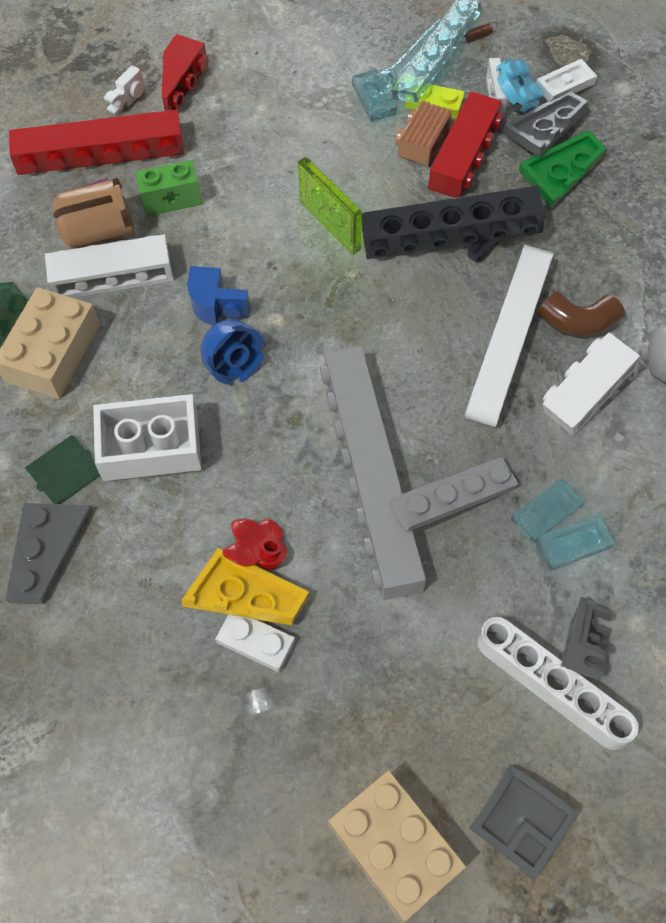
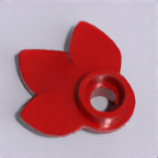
[222,518,287,570]

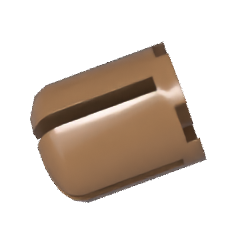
[52,177,136,249]

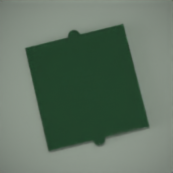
[25,435,100,504]

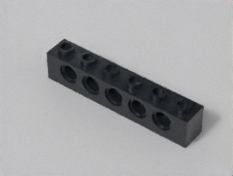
[360,185,545,259]

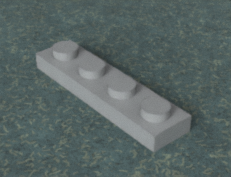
[389,457,519,532]

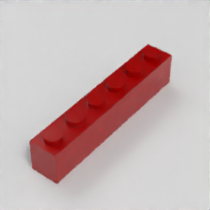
[9,109,184,175]

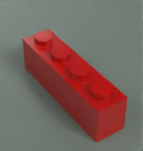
[428,91,504,198]

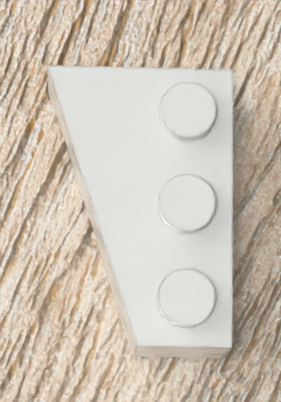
[543,332,640,436]

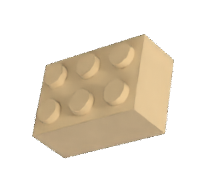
[0,287,100,399]
[328,770,466,923]

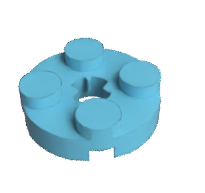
[496,58,544,113]

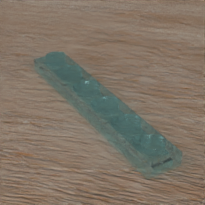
[391,0,481,102]

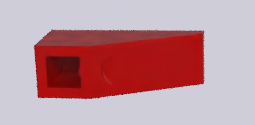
[162,34,209,111]

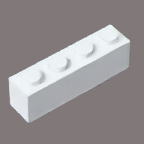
[45,234,174,298]

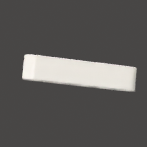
[477,617,639,750]

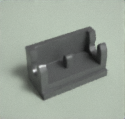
[561,597,613,681]

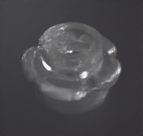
[241,687,276,717]

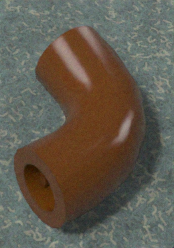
[537,291,625,337]

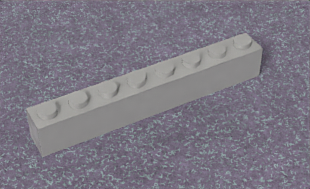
[320,345,426,600]

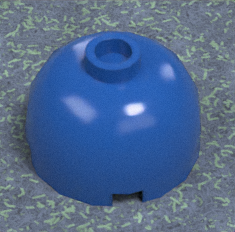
[200,320,265,385]

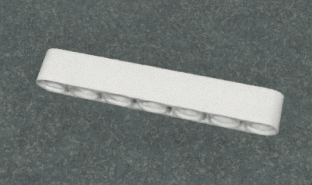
[465,245,554,428]

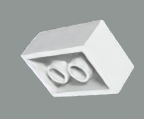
[93,394,202,481]

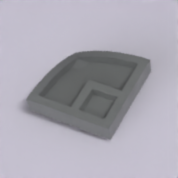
[469,765,579,880]

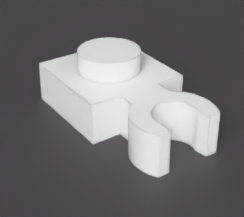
[104,65,145,115]

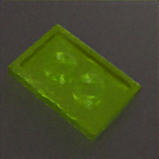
[297,157,362,255]

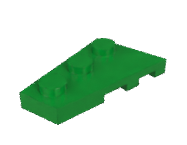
[518,130,606,209]

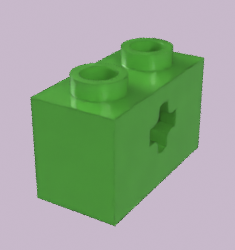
[135,160,202,217]

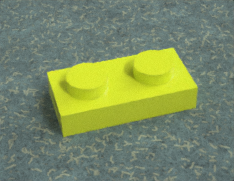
[405,81,465,119]

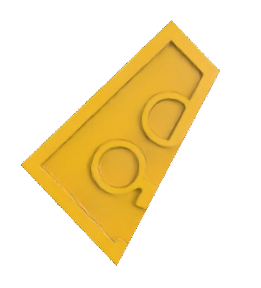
[182,548,309,626]

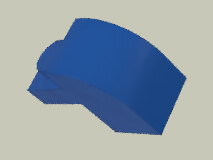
[187,266,250,325]

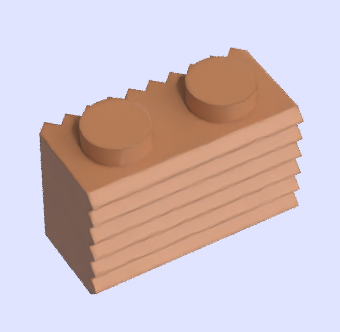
[395,100,452,166]

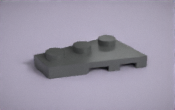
[504,91,588,157]
[6,503,93,604]

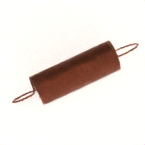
[459,22,497,43]

